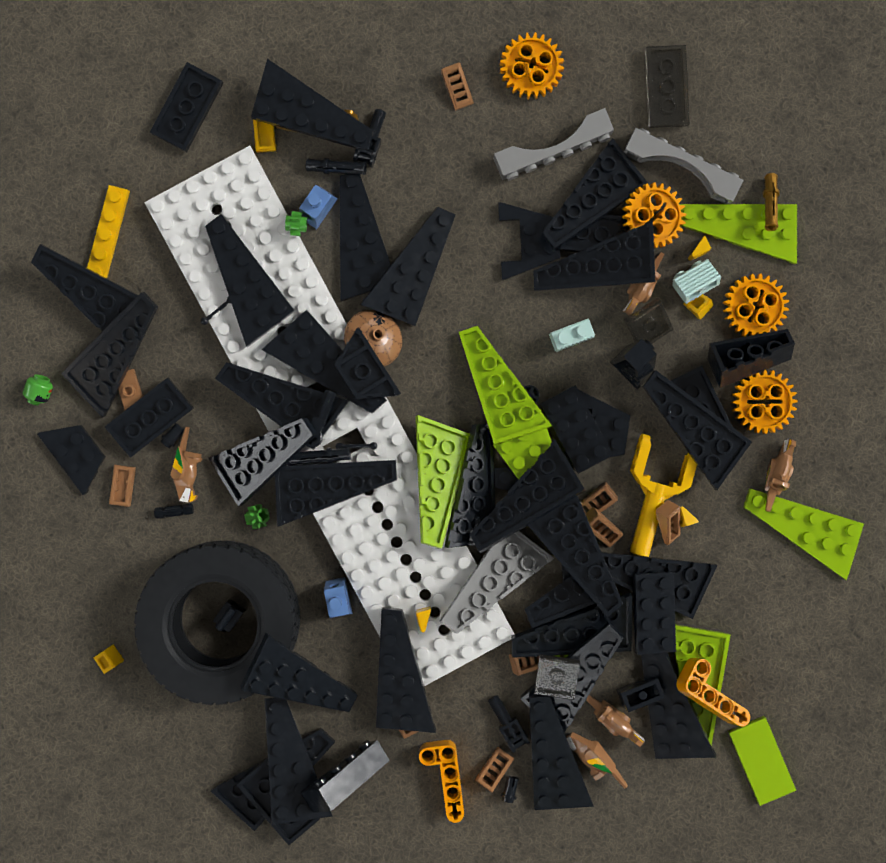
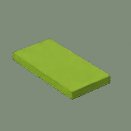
[728,716,796,806]

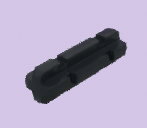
[154,503,194,519]

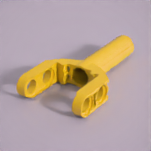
[630,434,697,557]

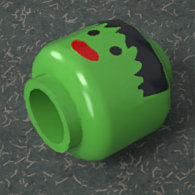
[23,374,53,405]

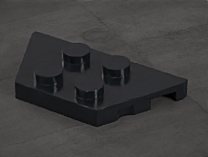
[334,327,401,400]
[37,425,106,495]

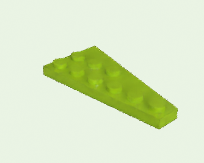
[679,204,797,265]
[459,326,552,445]
[493,411,552,480]
[416,415,470,549]
[744,489,864,580]
[675,624,731,746]

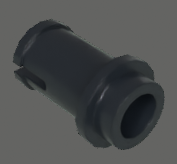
[161,423,185,449]
[501,775,519,803]

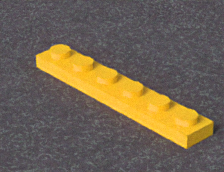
[87,185,130,278]

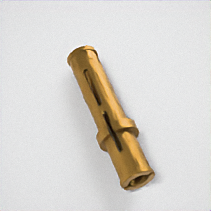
[763,173,780,231]

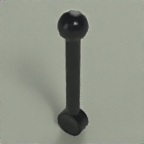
[201,296,231,325]
[335,442,378,450]

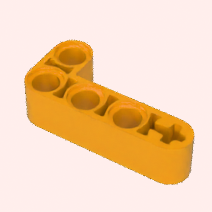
[676,658,750,727]
[419,740,464,823]

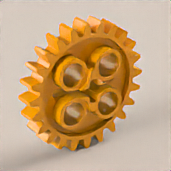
[500,32,564,100]
[622,182,686,249]
[723,274,789,336]
[731,370,798,434]

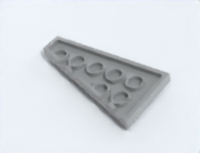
[439,531,554,633]

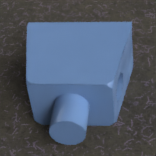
[299,185,338,230]
[324,577,353,618]

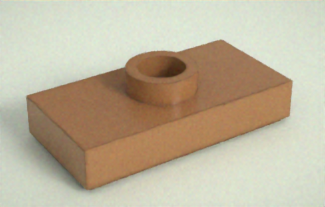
[119,369,143,410]
[109,465,136,507]

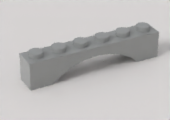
[493,108,614,181]
[623,128,743,204]

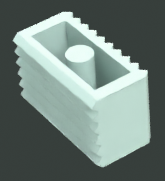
[672,259,721,304]
[549,318,595,352]

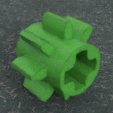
[285,211,307,236]
[244,504,270,529]

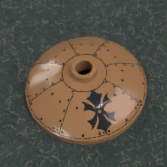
[344,310,402,367]

